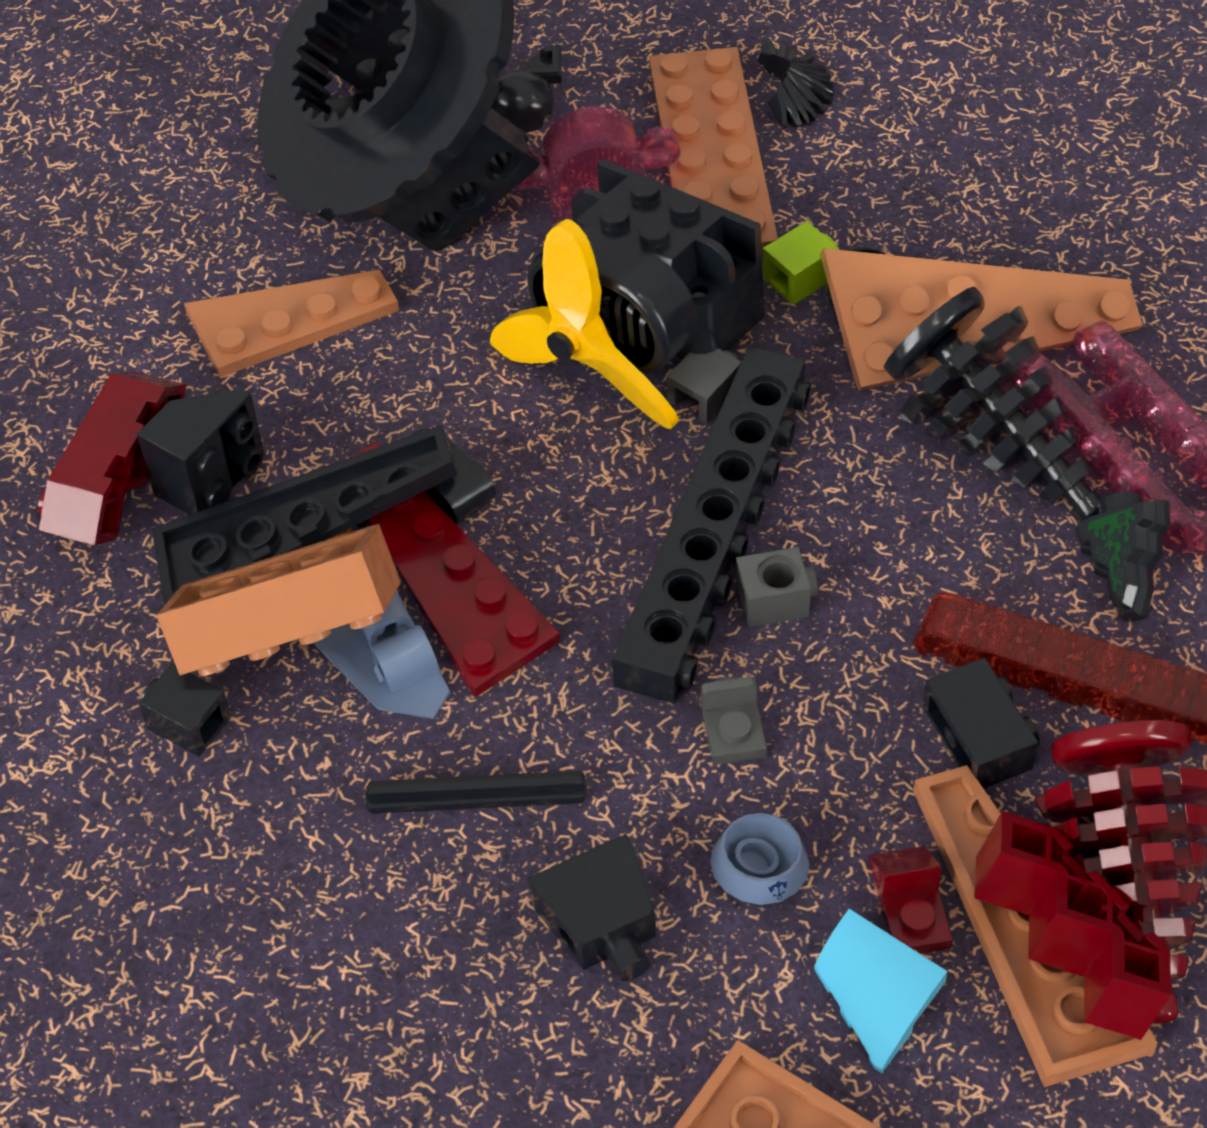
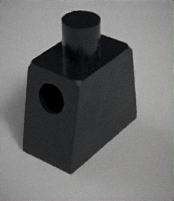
[528,834,656,981]

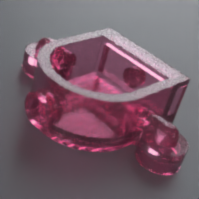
[514,106,681,225]

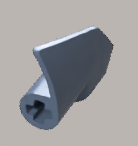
[313,590,450,719]

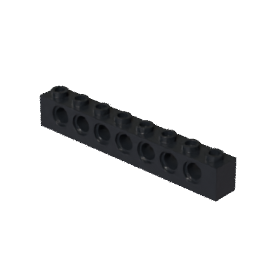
[612,346,811,704]

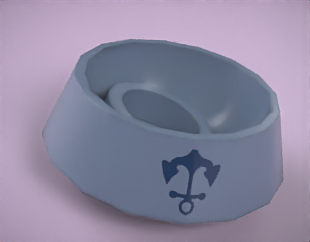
[710,813,810,905]

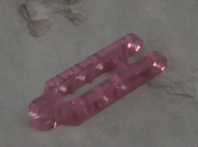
[1016,321,1207,558]

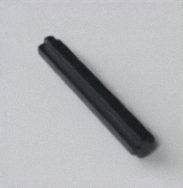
[366,771,586,814]

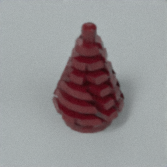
[1034,720,1207,1024]

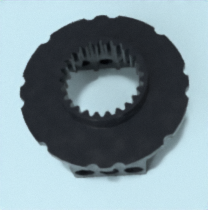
[257,0,541,252]

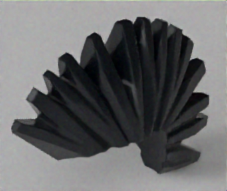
[757,36,834,129]

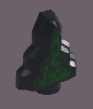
[1076,492,1171,622]

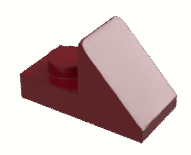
[868,846,953,954]

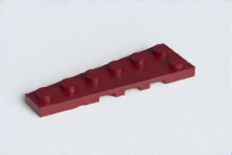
[349,441,560,697]

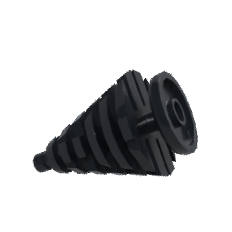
[883,286,1102,521]

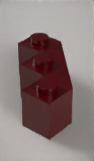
[38,371,187,545]
[974,811,1172,1040]

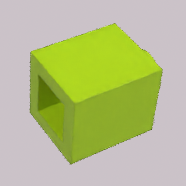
[762,221,839,305]

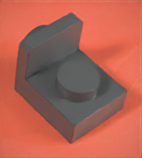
[701,677,767,765]

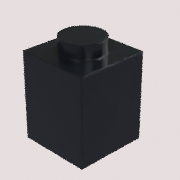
[139,663,231,757]

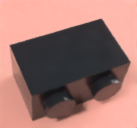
[923,657,1040,789]

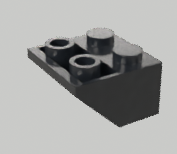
[137,389,265,515]

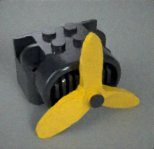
[490,158,765,429]

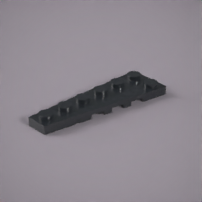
[152,425,458,605]

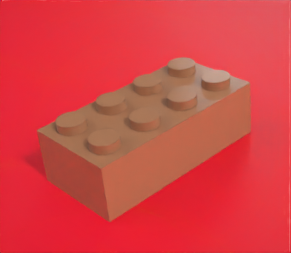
[156,524,401,676]

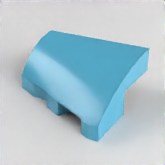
[814,909,948,1073]

